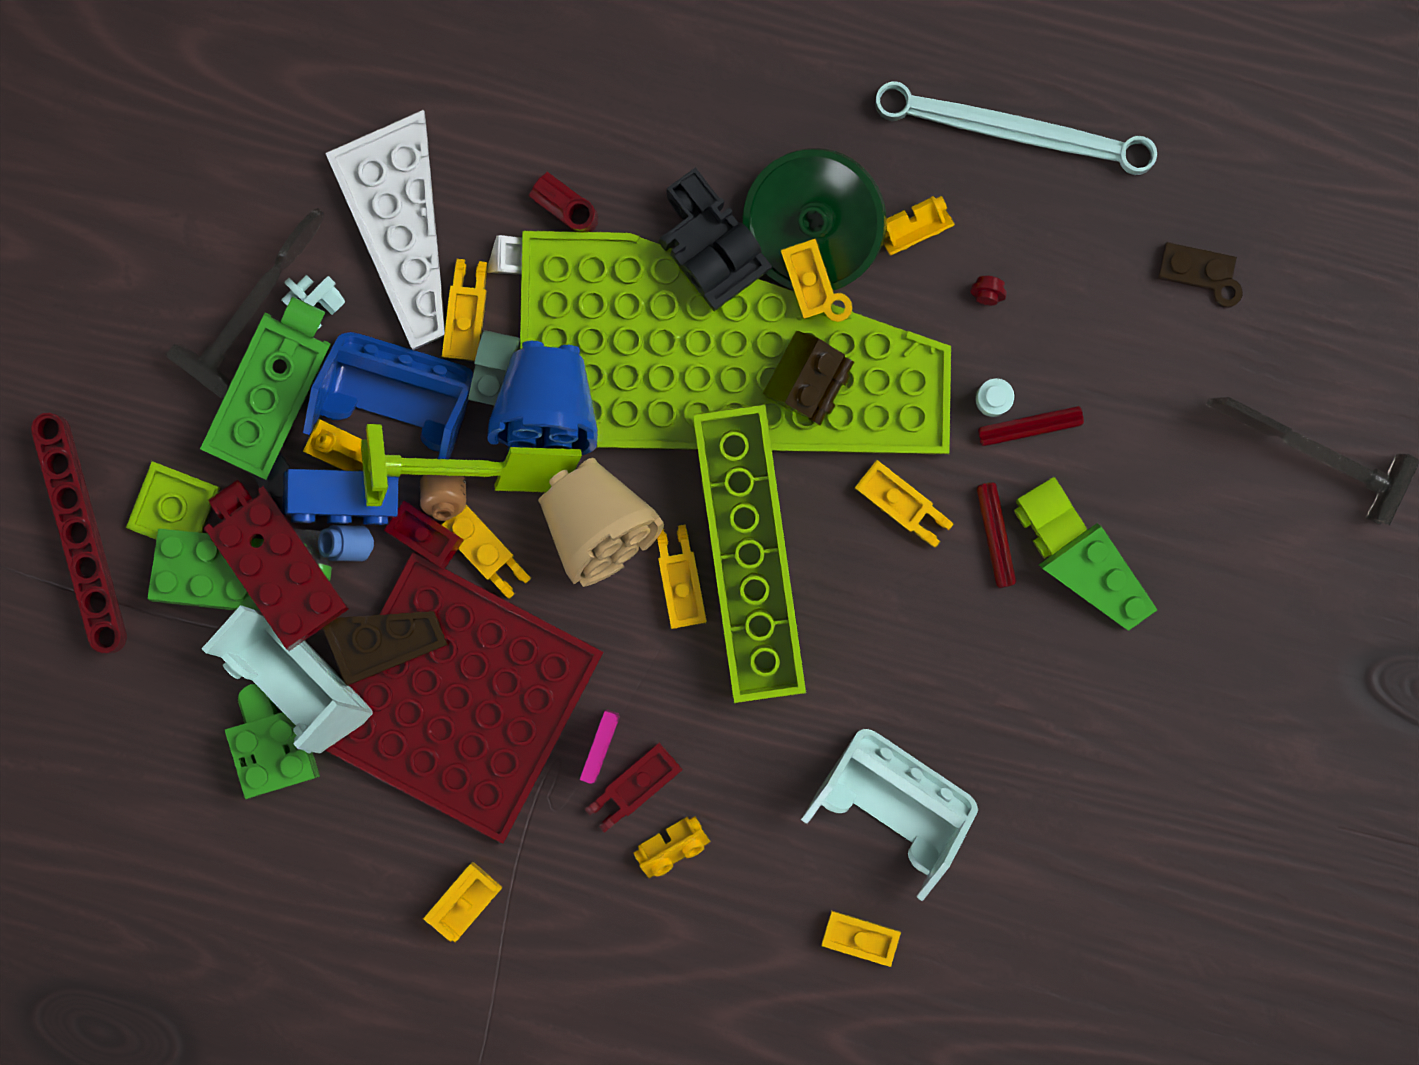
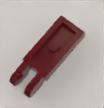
[585,742,683,833]

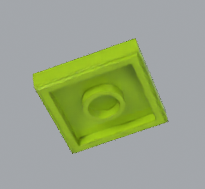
[126,461,220,540]

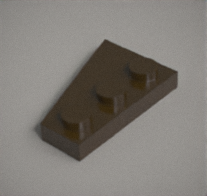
[323,611,448,686]

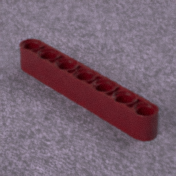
[31,413,127,653]

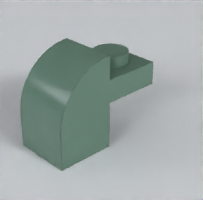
[468,330,520,406]

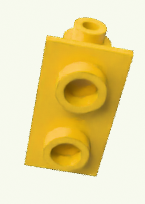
[883,196,955,256]
[303,419,363,471]
[633,816,711,878]

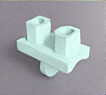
[281,275,345,330]

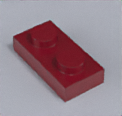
[384,501,464,570]

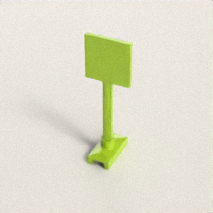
[361,424,582,506]

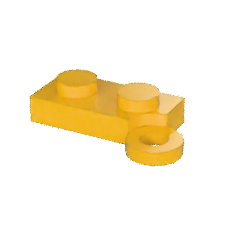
[781,239,853,322]

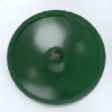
[743,148,887,290]

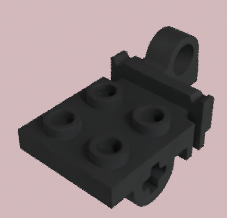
[659,167,772,311]

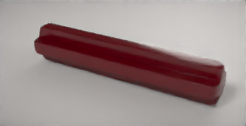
[978,406,1084,446]
[977,482,1016,588]

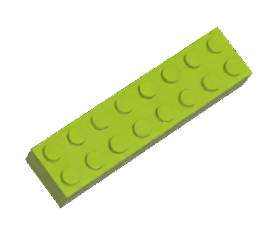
[693,404,806,703]

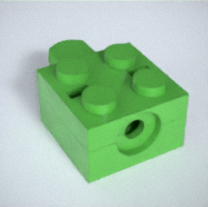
[225,684,320,799]

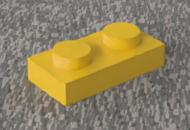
[821,910,901,967]

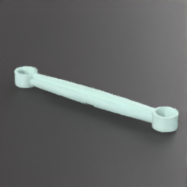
[875,82,1157,175]

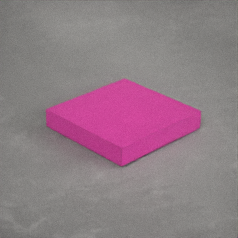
[580,709,620,784]

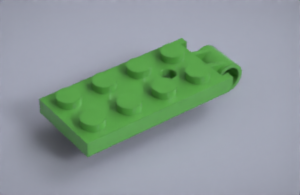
[200,296,331,480]
[147,528,332,611]

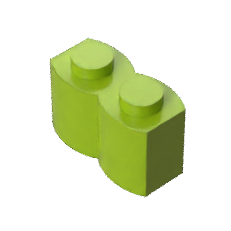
[1014,477,1088,559]

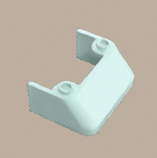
[202,605,373,754]
[801,729,978,901]

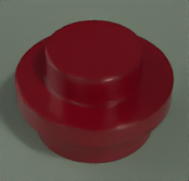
[971,276,1007,306]

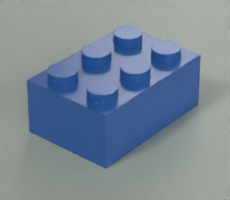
[282,469,399,525]

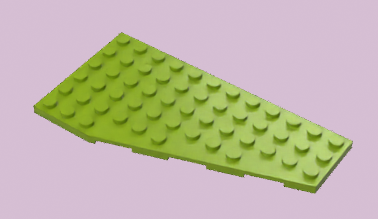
[520,231,951,454]

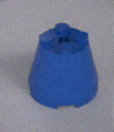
[487,341,598,455]

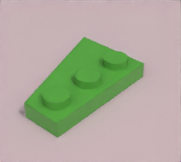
[1039,523,1157,631]

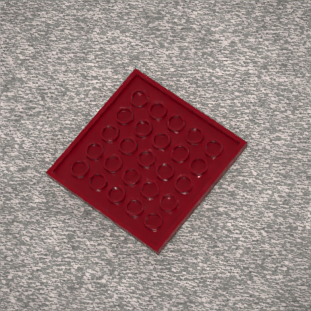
[325,552,604,844]

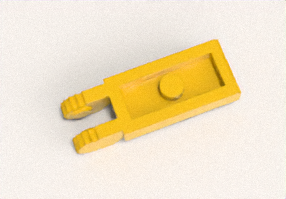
[442,259,488,361]
[854,460,953,548]
[442,504,531,599]
[657,524,707,629]

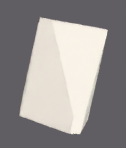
[487,235,522,274]

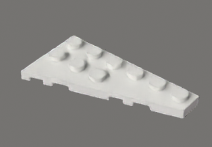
[325,110,445,350]

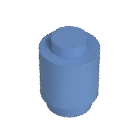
[318,525,374,562]

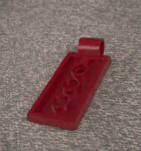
[204,479,349,651]

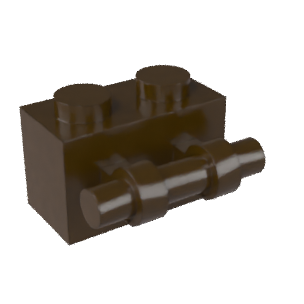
[763,330,854,426]

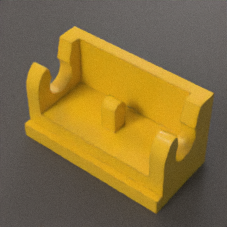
[423,862,503,942]

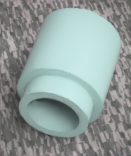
[976,378,1014,417]

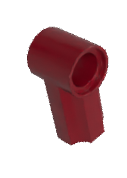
[529,171,598,232]

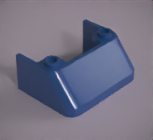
[303,332,474,459]

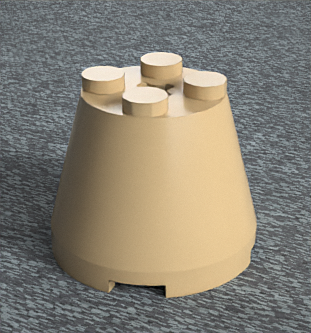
[538,458,664,587]

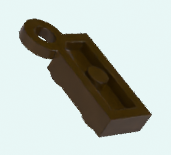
[1158,242,1243,307]

